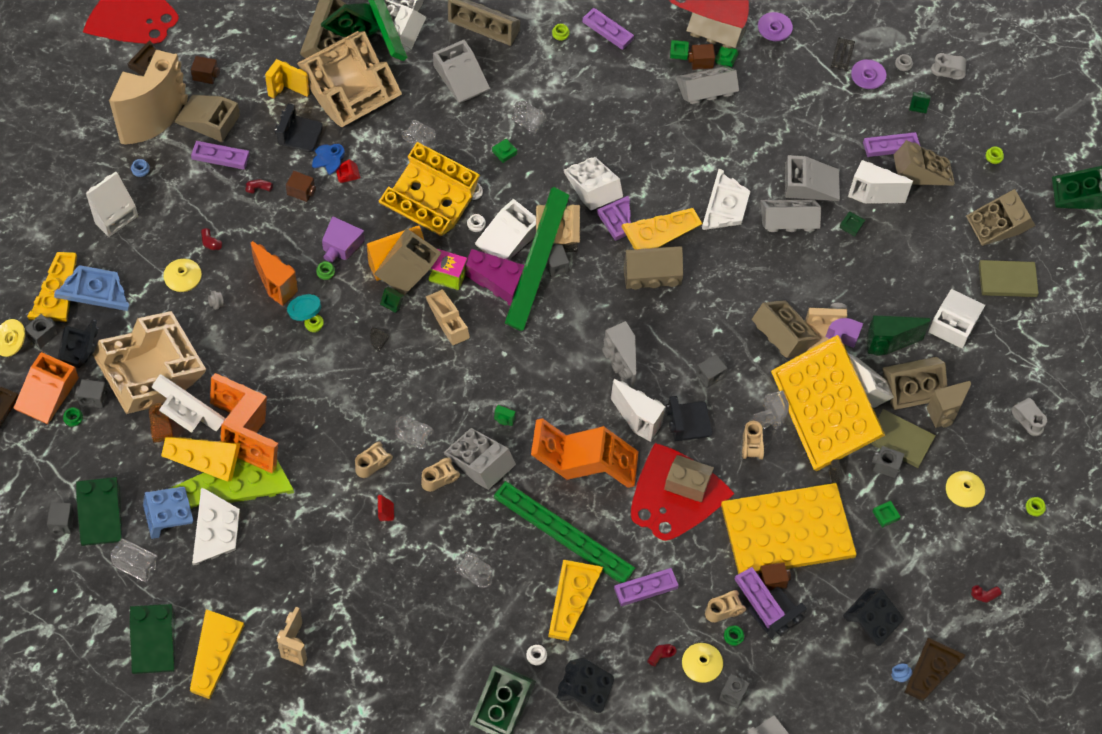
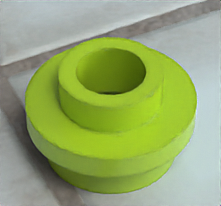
[552,24,569,40]
[985,147,1004,164]
[304,314,324,333]
[1025,497,1046,517]

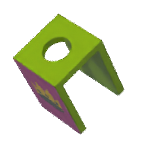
[429,249,467,290]

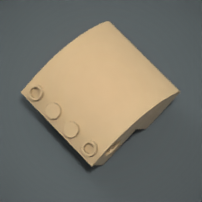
[297,31,402,127]
[109,50,188,144]
[93,311,206,414]

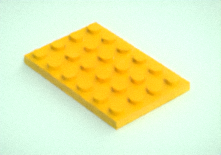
[771,335,885,471]
[721,483,857,574]

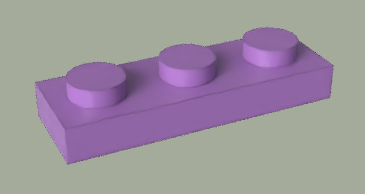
[582,8,634,50]
[863,132,920,157]
[191,141,250,170]
[735,567,785,628]
[614,568,678,606]

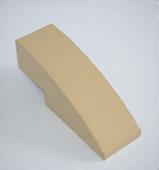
[426,289,470,345]

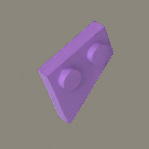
[597,196,631,241]

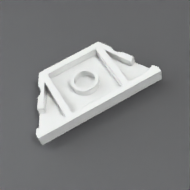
[702,169,750,230]
[192,488,240,565]

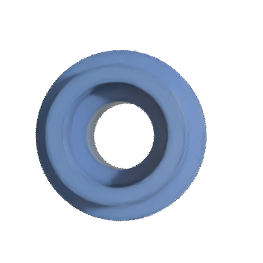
[131,159,150,177]
[892,664,912,682]

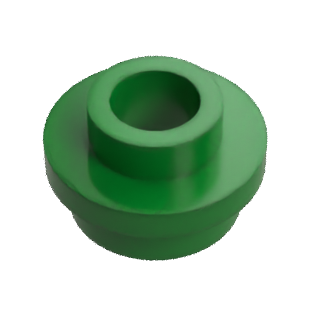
[63,408,83,427]
[724,626,744,646]

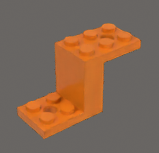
[210,373,278,473]
[531,418,639,488]

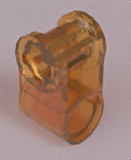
[149,403,173,443]

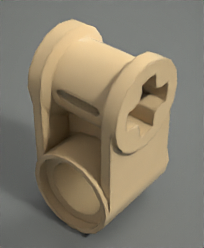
[742,421,764,459]
[355,442,393,478]
[421,458,460,492]
[705,590,746,623]

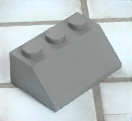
[676,66,739,104]
[760,199,821,232]

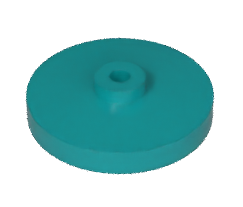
[287,294,321,321]

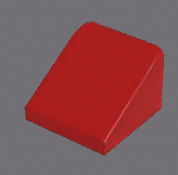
[336,159,361,183]
[377,495,394,521]

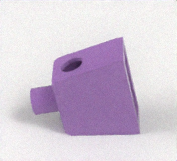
[322,217,365,263]

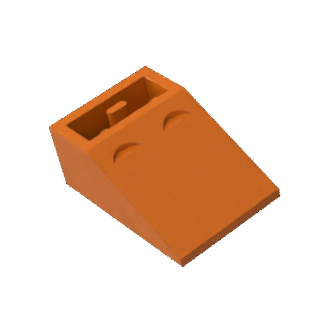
[251,241,298,306]
[14,352,79,424]

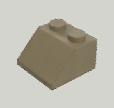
[926,381,971,428]
[664,455,714,502]

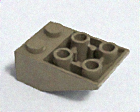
[175,95,240,142]
[894,140,955,185]
[966,189,1036,246]
[374,228,442,295]

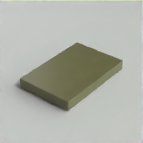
[979,260,1039,297]
[870,409,936,468]

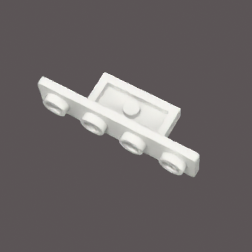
[152,374,225,433]

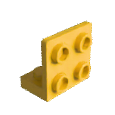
[265,59,310,98]

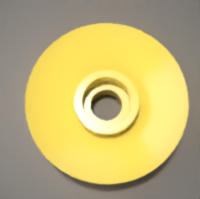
[164,259,202,292]
[0,319,25,357]
[946,471,985,508]
[682,643,723,683]

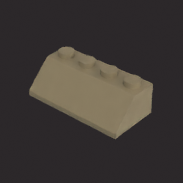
[300,0,345,58]
[448,0,520,46]

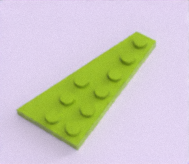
[169,458,294,509]

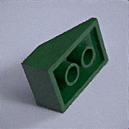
[321,3,380,38]
[1052,166,1102,210]
[867,315,930,356]
[76,477,122,546]
[130,604,175,674]
[470,665,536,734]

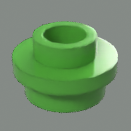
[316,262,335,280]

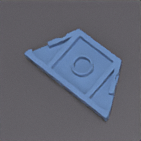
[54,265,129,311]

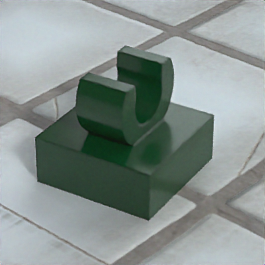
[909,91,931,114]
[839,211,865,236]
[380,286,404,313]

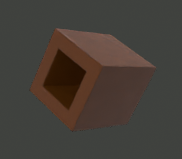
[688,44,715,70]
[191,56,220,84]
[286,171,316,202]
[758,562,791,591]

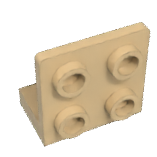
[536,205,580,245]
[806,308,847,351]
[277,607,307,666]

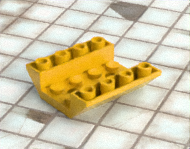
[379,142,480,236]

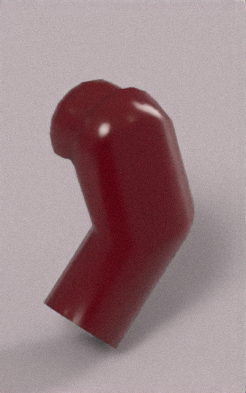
[245,179,273,193]
[201,228,222,250]
[971,585,1002,603]
[647,644,677,667]

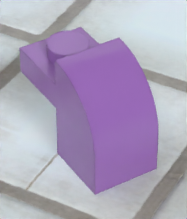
[826,318,863,348]

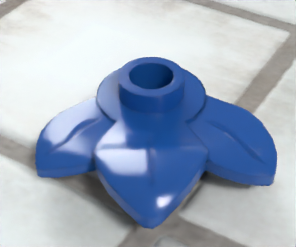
[312,144,345,175]

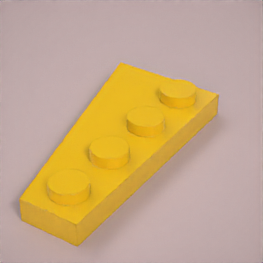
[621,208,702,249]
[27,252,77,322]
[161,436,241,482]
[549,560,603,641]
[190,609,244,699]

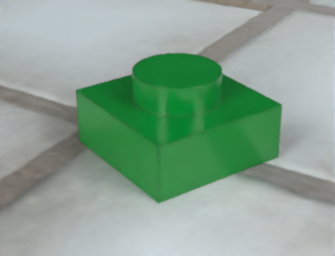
[670,40,689,60]
[715,47,738,67]
[492,139,517,163]
[494,405,516,426]
[872,501,900,528]

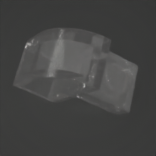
[752,390,789,430]

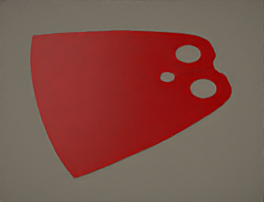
[83,0,179,44]
[669,0,749,28]
[631,443,734,541]

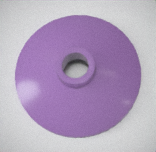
[758,12,793,41]
[851,60,886,89]

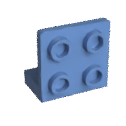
[143,487,193,539]

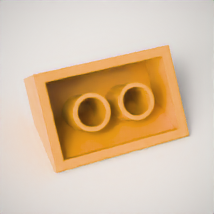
[367,225,424,281]

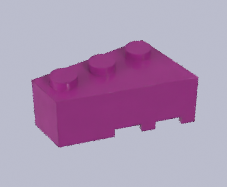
[465,249,525,306]

